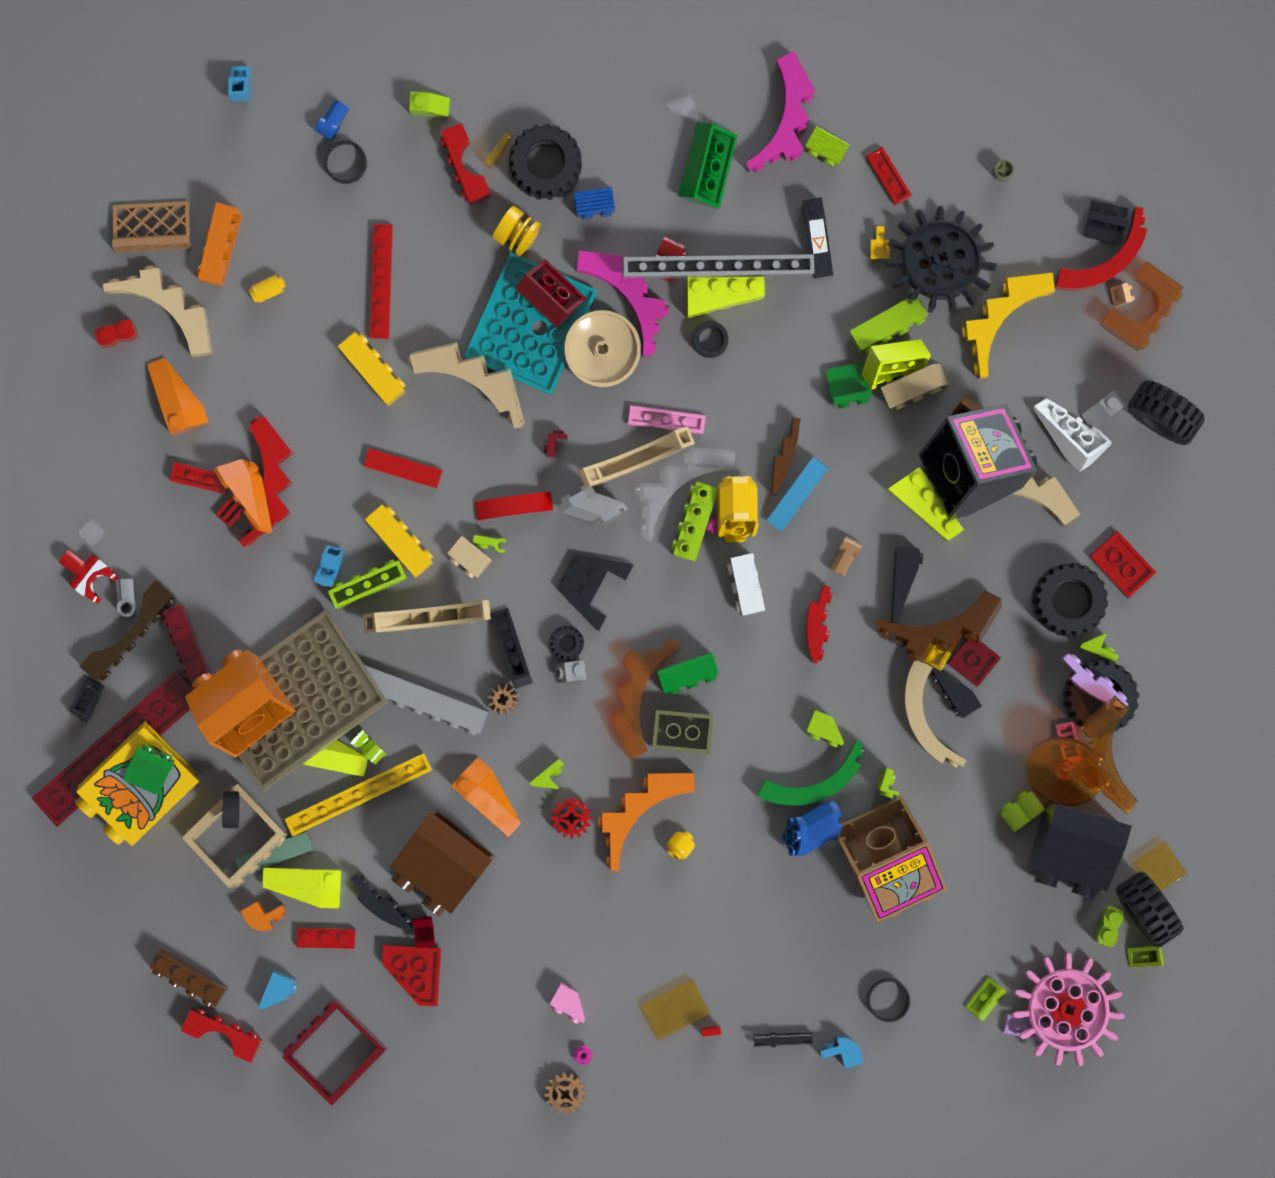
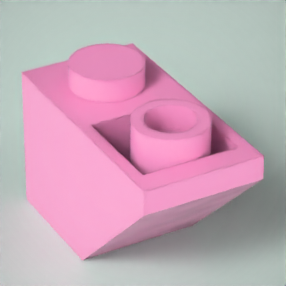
[550,982,585,1024]

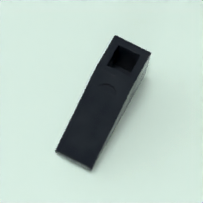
[930,668,982,719]

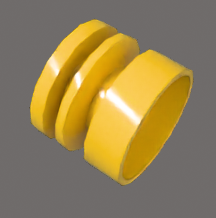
[492,205,541,257]

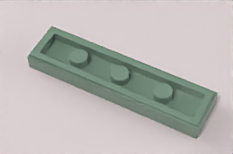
[235,832,314,874]

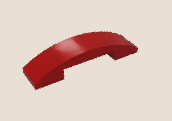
[475,491,554,521]

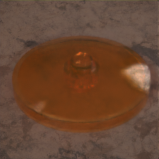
[1026,737,1104,807]

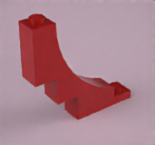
[239,416,294,548]

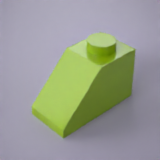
[409,92,450,117]

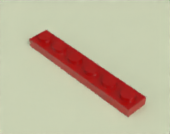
[370,224,393,340]

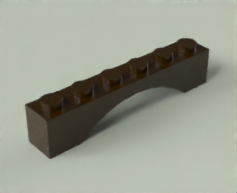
[79,580,176,682]

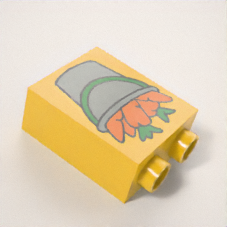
[75,722,200,846]

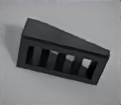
[68,678,105,722]

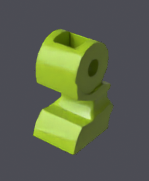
[350,728,386,765]

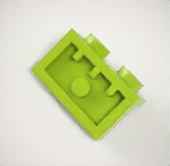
[875,767,899,798]

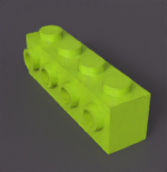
[849,297,928,354]
[671,482,718,562]
[328,559,408,609]

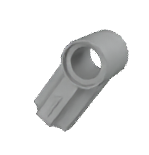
[116,579,137,618]

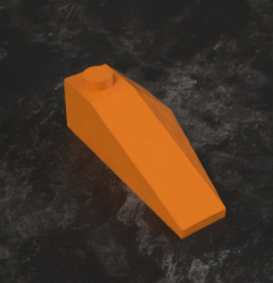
[451,757,521,837]

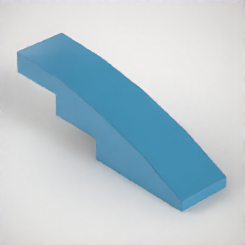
[767,456,829,532]

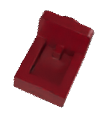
[544,430,568,458]
[413,916,436,948]

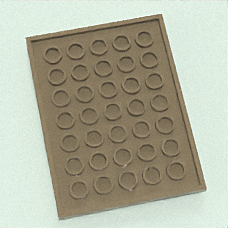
[238,609,389,792]

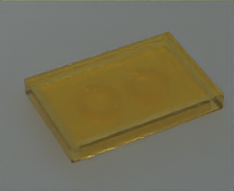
[641,979,710,1040]

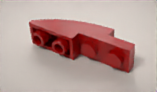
[806,586,833,664]

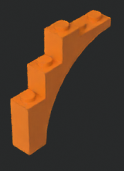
[598,773,694,871]

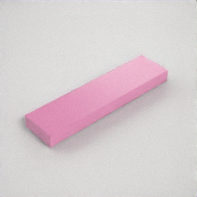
[627,405,706,435]

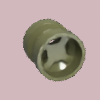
[993,160,1014,182]

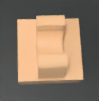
[1110,283,1135,307]

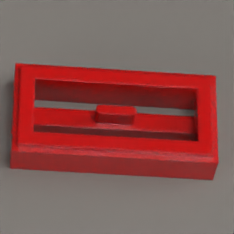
[215,493,245,528]

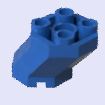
[782,802,842,856]

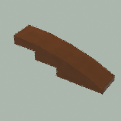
[772,418,801,495]

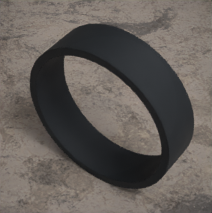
[324,140,367,184]
[867,979,910,1022]

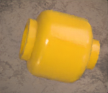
[666,831,695,860]

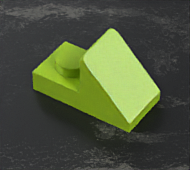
[1078,634,1119,662]
[530,758,564,789]

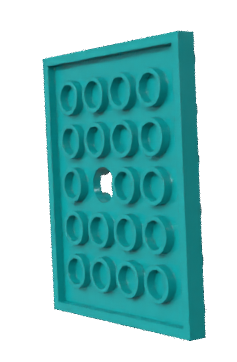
[464,252,598,396]

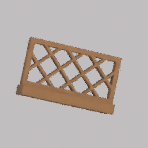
[112,201,192,253]

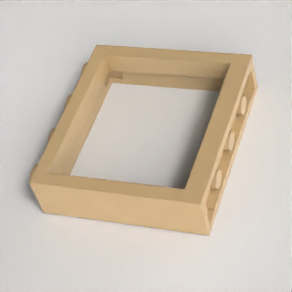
[182,784,288,888]

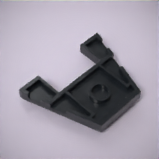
[557,554,634,631]

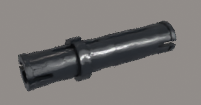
[753,1032,812,1048]

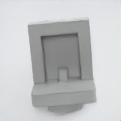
[555,660,586,683]

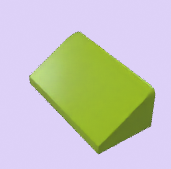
[965,977,1006,1021]

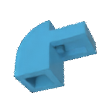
[228,66,251,102]
[314,545,345,587]
[819,1036,864,1069]

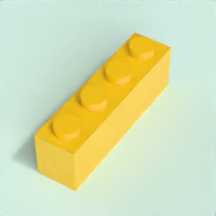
[338,332,406,407]
[365,504,433,578]

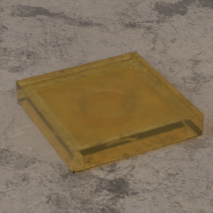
[1133,841,1187,891]

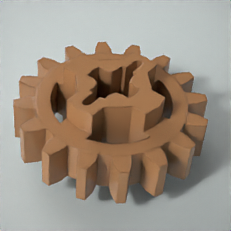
[544,1072,587,1115]

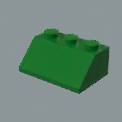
[657,652,719,696]

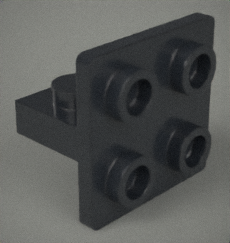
[1083,200,1129,245]

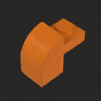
[240,901,287,931]

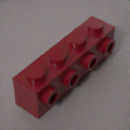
[162,605,212,683]

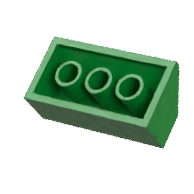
[678,123,738,209]

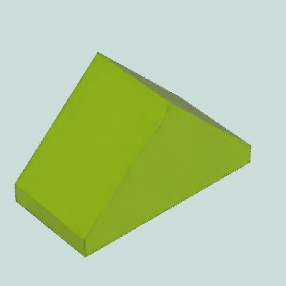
[1127,944,1164,968]

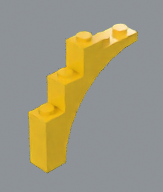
[961,273,1055,379]

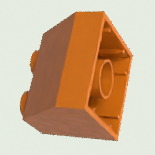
[185,650,296,758]

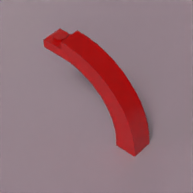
[1055,207,1148,291]

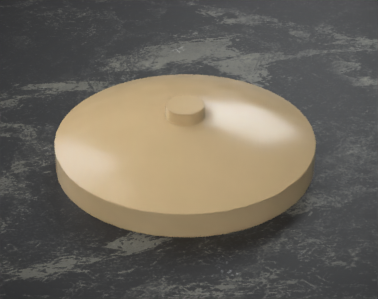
[564,310,641,387]

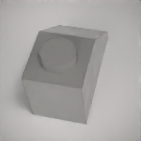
[1080,390,1125,428]

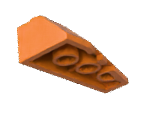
[147,358,209,436]
[214,459,272,534]

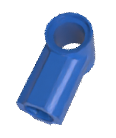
[315,100,349,141]

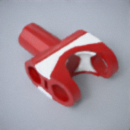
[59,549,119,604]

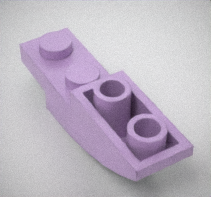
[1061,654,1129,707]

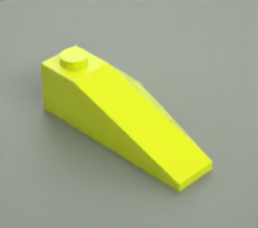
[303,740,368,777]
[263,868,341,908]

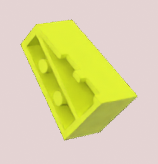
[861,339,931,390]

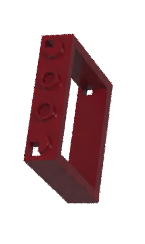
[282,1000,387,1106]

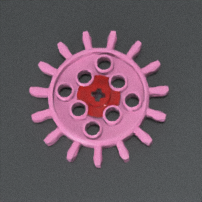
[1012,953,1125,1066]

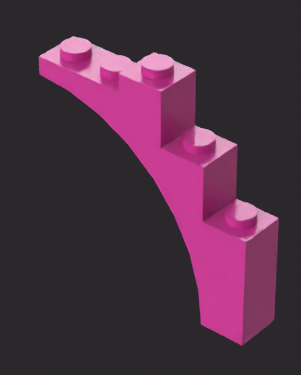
[745,51,815,173]
[577,251,669,358]

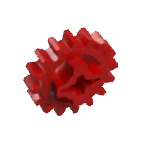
[551,797,593,839]

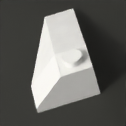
[1033,398,1112,472]

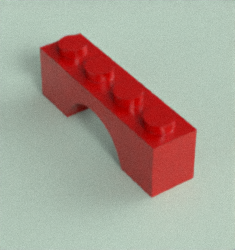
[440,123,491,205]
[181,1007,263,1063]

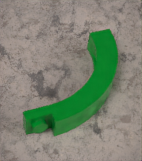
[756,740,864,805]

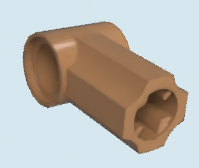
[830,536,863,577]

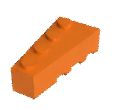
[196,202,243,288]

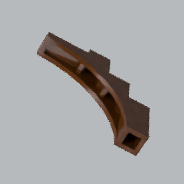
[876,590,1002,663]

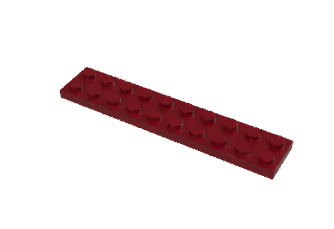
[31,671,193,827]

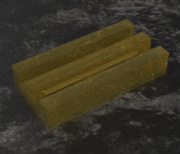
[484,131,513,169]

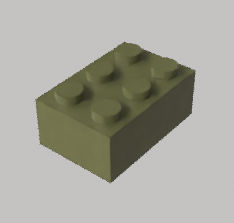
[652,710,714,754]

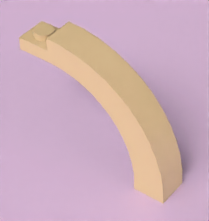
[578,426,695,488]
[903,661,967,768]

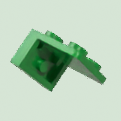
[826,363,872,409]
[124,744,175,795]

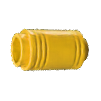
[249,275,286,303]

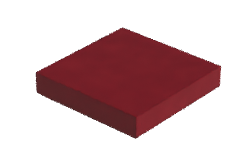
[947,639,1001,688]

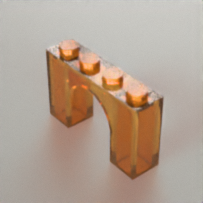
[1100,261,1183,351]

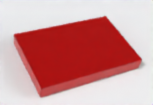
[1089,530,1157,598]

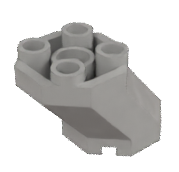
[558,485,628,530]

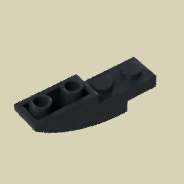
[350,873,413,930]

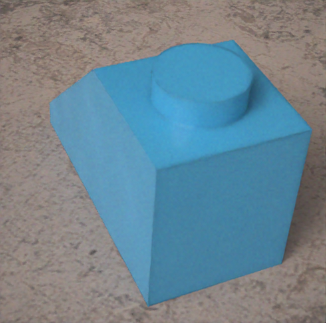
[258,971,297,1010]

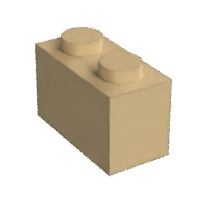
[447,536,492,578]

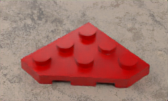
[382,945,441,1007]

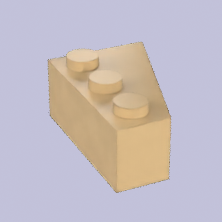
[881,364,949,410]

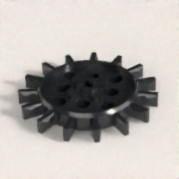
[886,206,997,314]

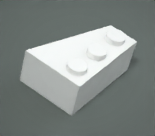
[727,553,765,616]

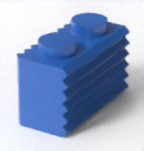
[574,187,615,220]

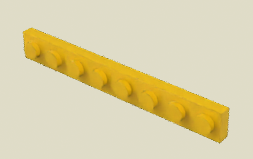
[285,753,432,836]

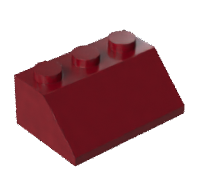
[515,259,587,328]

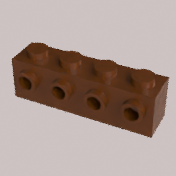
[149,949,228,1007]

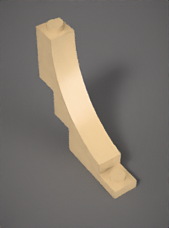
[408,342,525,429]

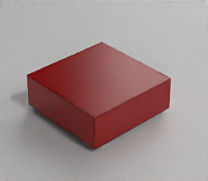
[701,1025,722,1037]

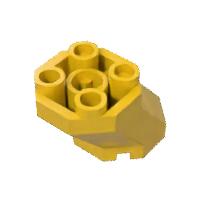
[717,476,759,542]

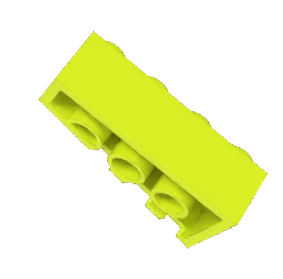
[687,277,765,319]
[886,467,964,542]

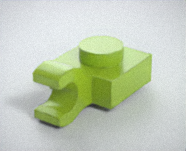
[473,535,507,553]

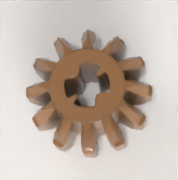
[487,683,520,716]

